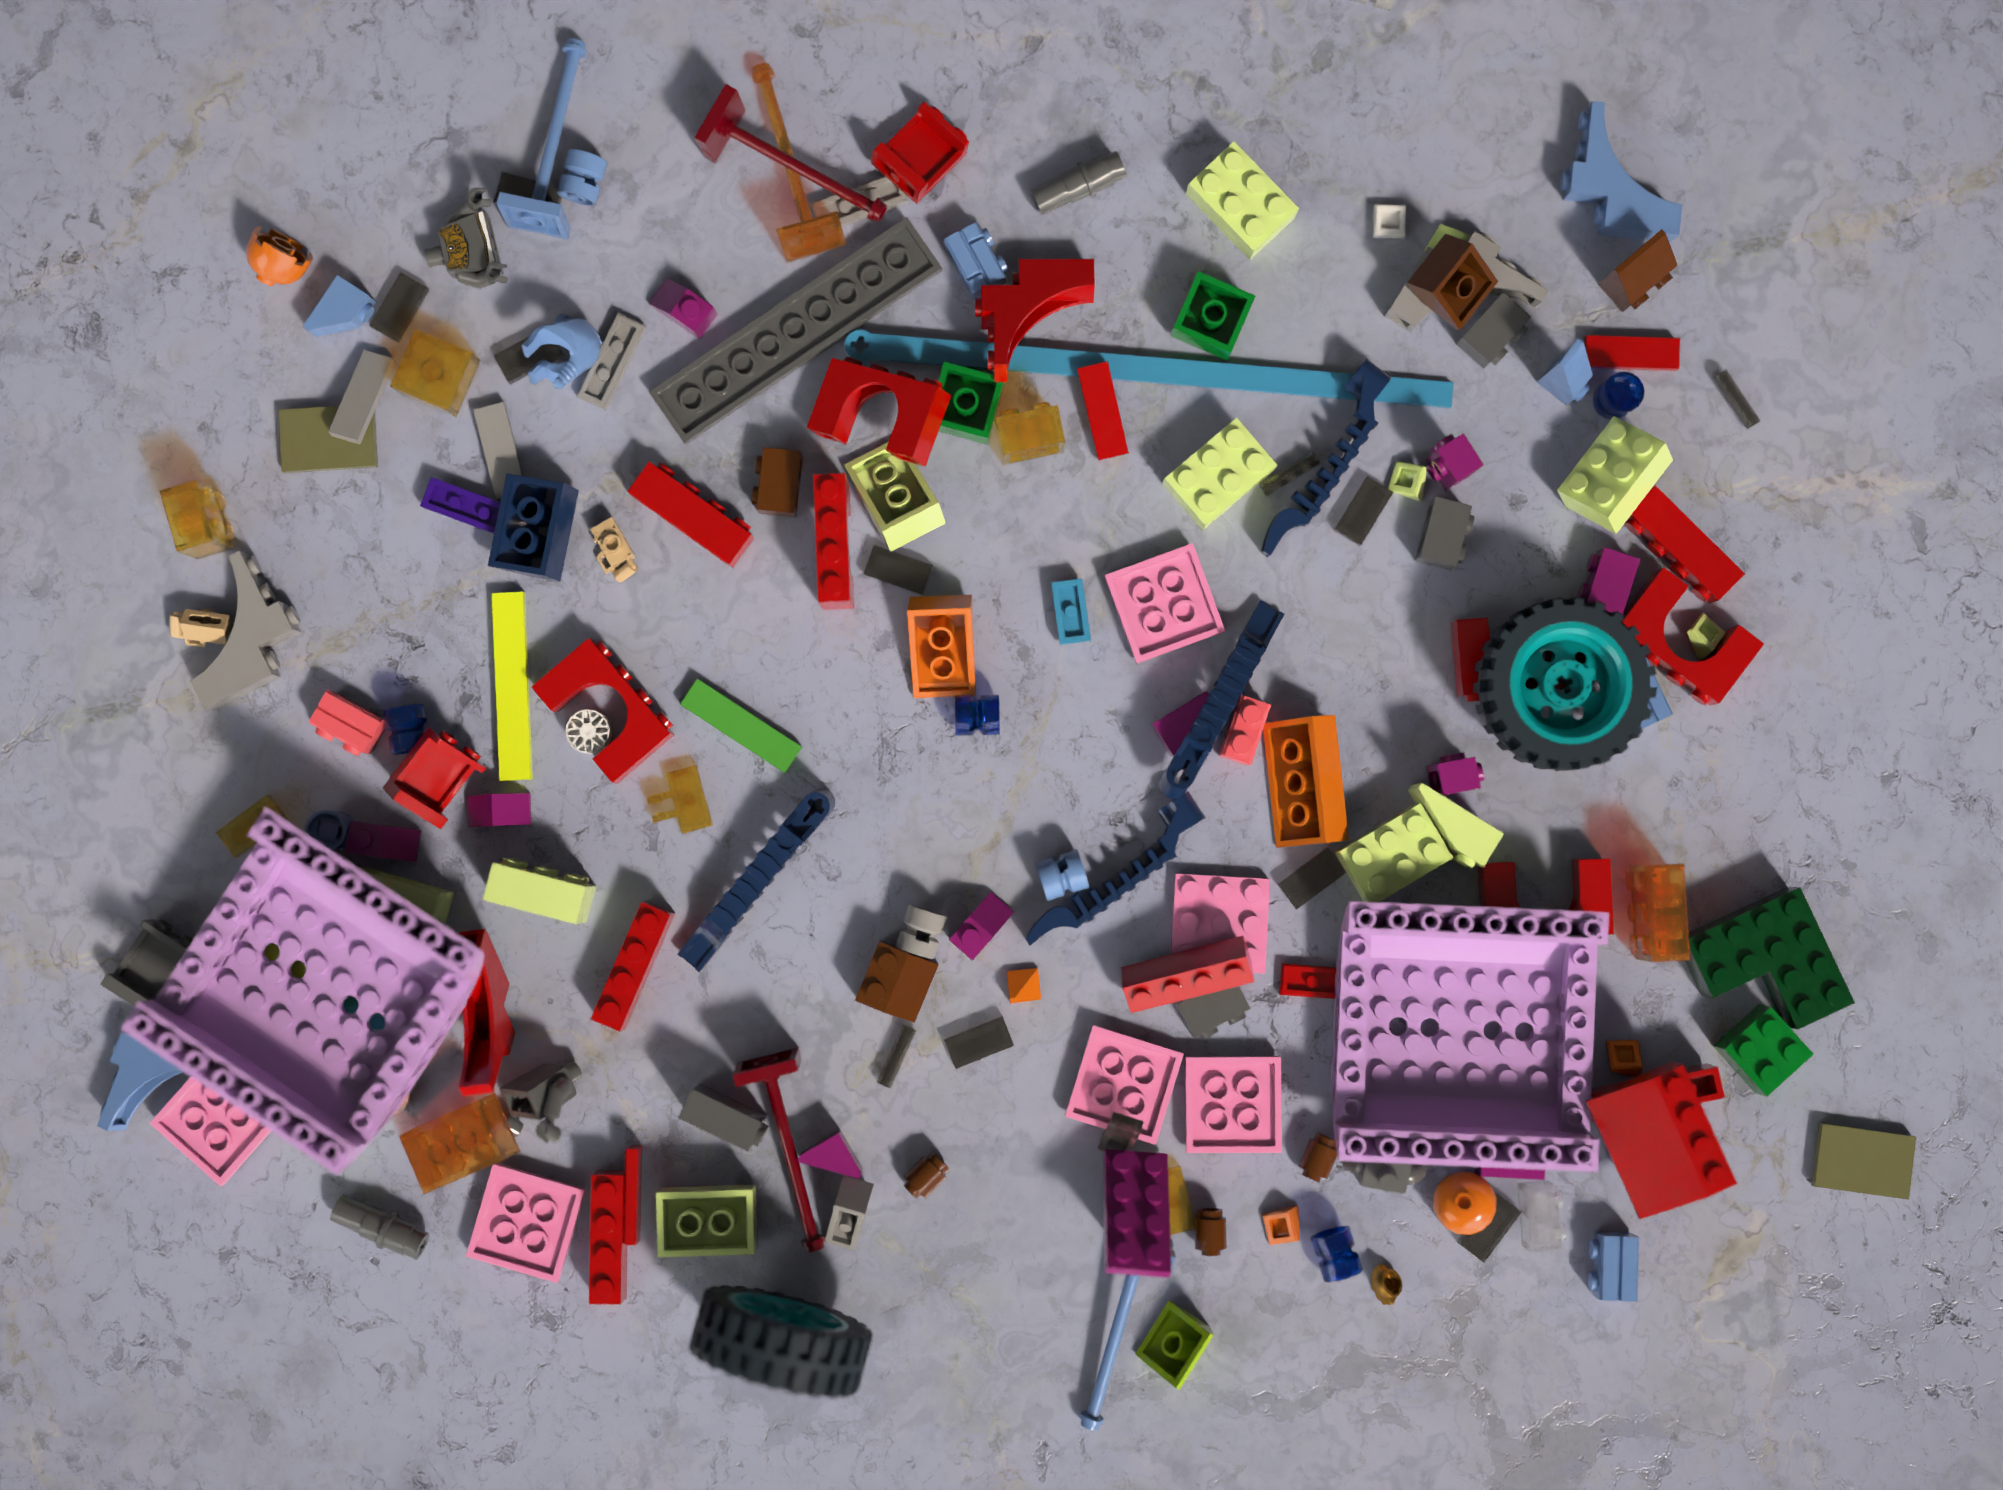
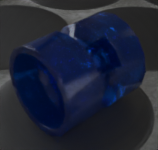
[1593,371,1645,420]
[955,695,1000,736]
[383,704,427,755]
[1310,1226,1363,1283]

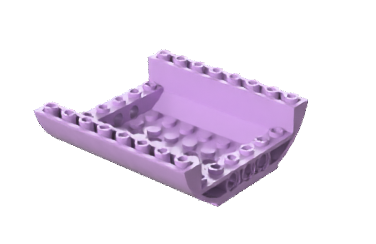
[121,807,484,1175]
[1331,901,1609,1172]

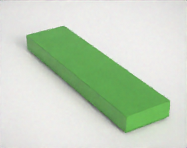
[680,679,803,773]

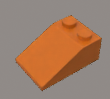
[907,595,976,698]

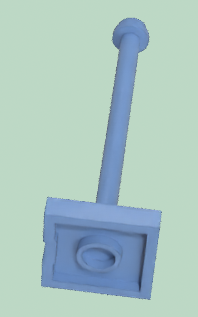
[496,38,587,239]
[1080,1240,1175,1431]

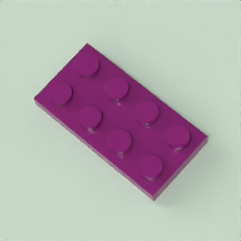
[1103,1149,1172,1278]

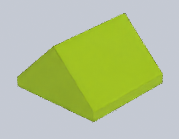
[1135,1301,1214,1390]

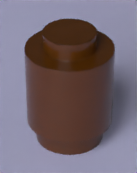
[1298,1132,1337,1182]
[903,1151,950,1199]
[1194,1208,1227,1256]

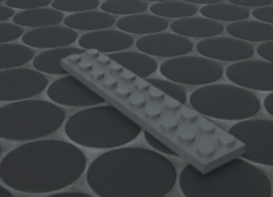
[649,217,942,445]

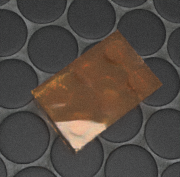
[1625,863,1690,962]
[399,1093,520,1194]

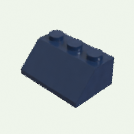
[488,474,579,582]

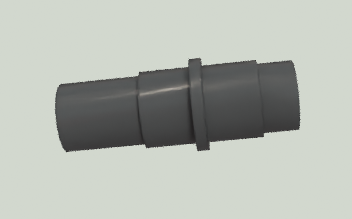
[1030,151,1127,215]
[330,1194,430,1260]

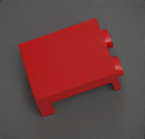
[871,101,969,204]
[382,727,486,829]

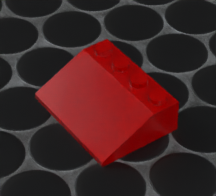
[1585,1061,1738,1219]

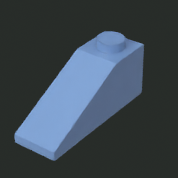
[1537,339,1593,405]

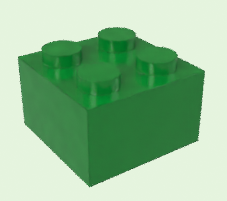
[1171,271,1256,361]
[938,362,1005,445]
[1713,1004,1814,1097]

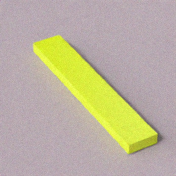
[492,592,533,781]

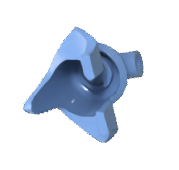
[522,313,602,389]

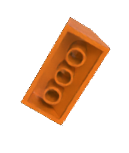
[1263,715,1349,848]

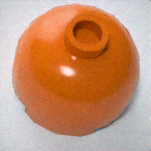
[246,226,313,286]
[1433,1171,1497,1235]

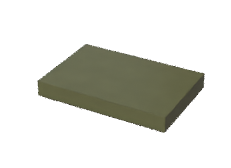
[279,406,378,473]
[1811,1122,1916,1200]

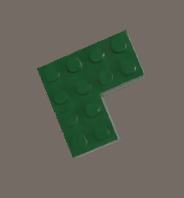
[1675,887,1855,1030]

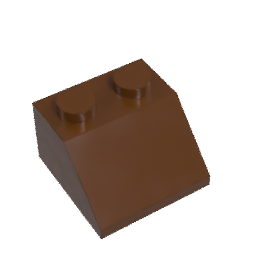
[1598,229,1678,313]
[1407,234,1498,330]
[855,940,939,1023]

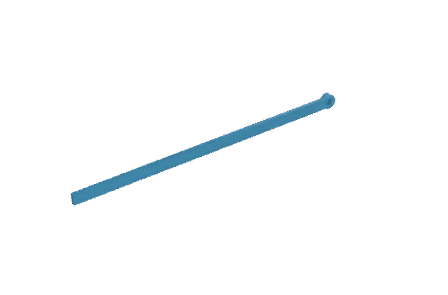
[845,329,1454,408]

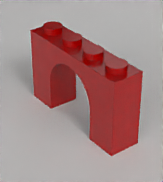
[806,357,951,467]
[813,473,855,610]
[1622,567,1764,706]
[1450,617,1585,702]
[531,638,674,784]
[1478,858,1614,935]

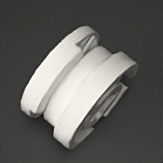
[565,709,613,754]

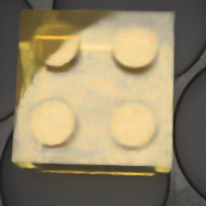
[390,329,481,417]
[995,402,1066,465]
[160,480,235,559]

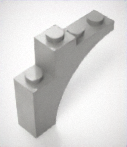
[1384,231,1549,333]
[190,551,301,710]

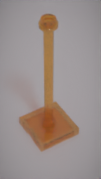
[751,63,846,263]

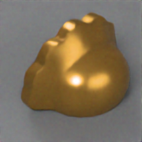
[1371,1264,1402,1305]

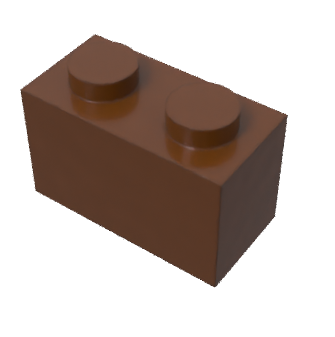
[752,447,803,518]

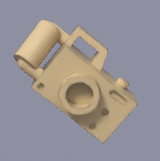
[590,517,638,583]
[169,608,233,647]

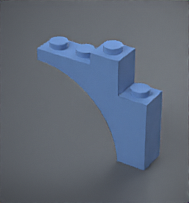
[1560,101,1682,243]
[97,1031,183,1131]

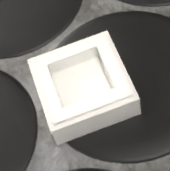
[1373,204,1406,238]

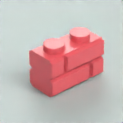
[309,690,389,756]
[1218,695,1271,766]

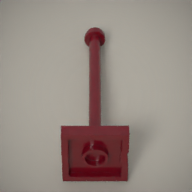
[694,84,887,222]
[733,1047,825,1252]

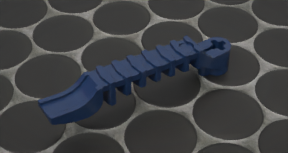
[1261,359,1391,557]
[1159,600,1285,799]
[677,789,835,972]
[1025,791,1205,946]

